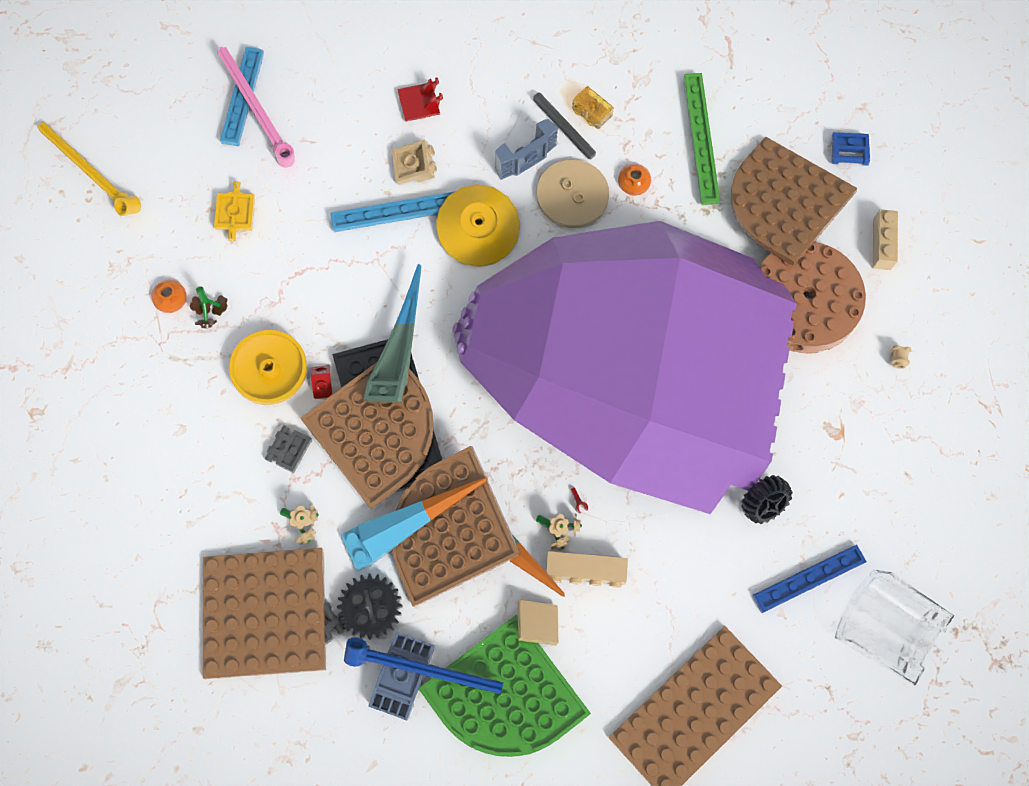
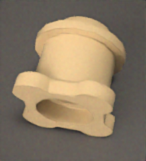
[890,345,911,369]

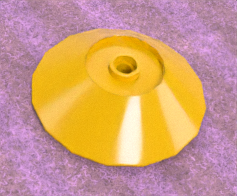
[436,184,520,267]

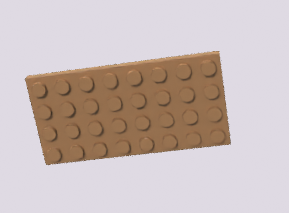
[608,626,782,786]

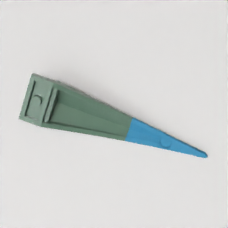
[364,263,422,403]

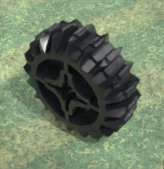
[741,475,793,524]

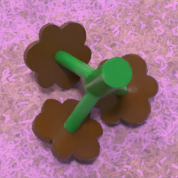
[190,286,228,329]

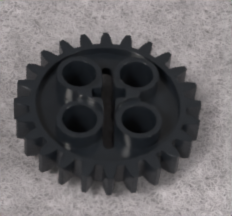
[337,573,403,640]

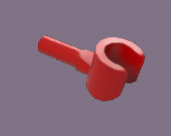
[571,487,588,514]

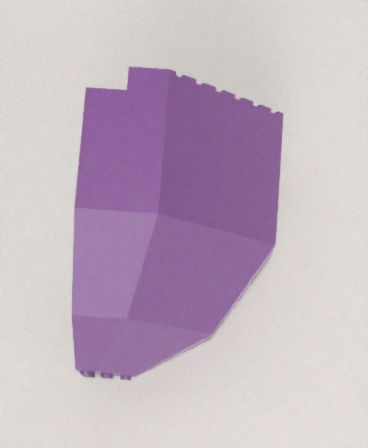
[452,221,797,514]

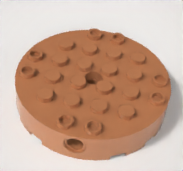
[759,242,866,354]

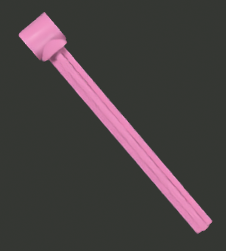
[217,46,295,168]

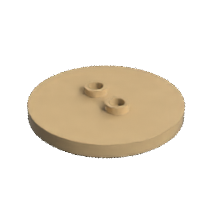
[536,159,609,228]

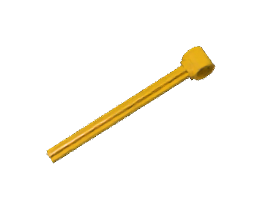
[37,122,141,216]

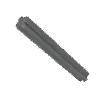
[533,92,596,159]

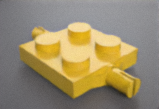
[214,181,255,242]

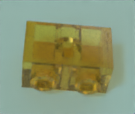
[572,86,614,130]

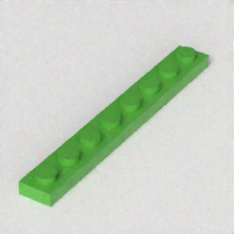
[684,73,720,205]

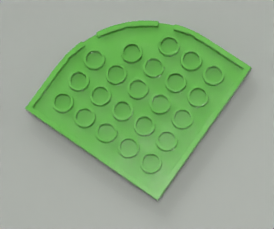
[419,614,591,757]

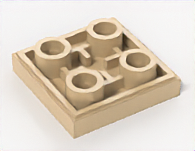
[518,600,559,646]

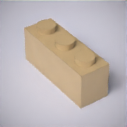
[873,209,898,270]

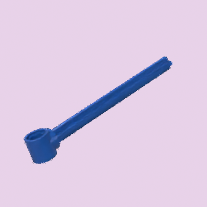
[344,637,504,694]

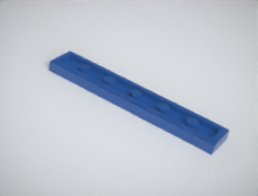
[752,544,867,613]

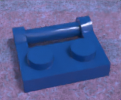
[832,132,870,166]

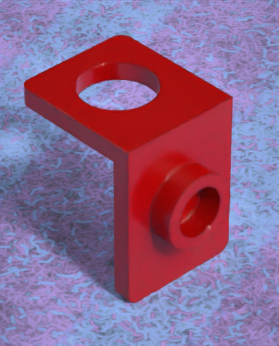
[311,365,333,399]

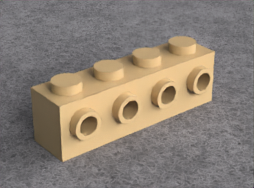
[546,551,628,588]

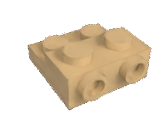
[392,139,437,185]

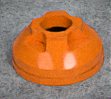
[618,164,651,196]
[151,279,187,313]

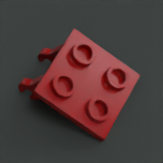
[398,77,443,122]

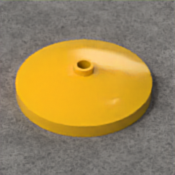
[229,330,307,405]

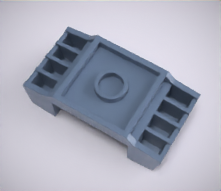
[495,119,559,180]
[368,631,435,721]

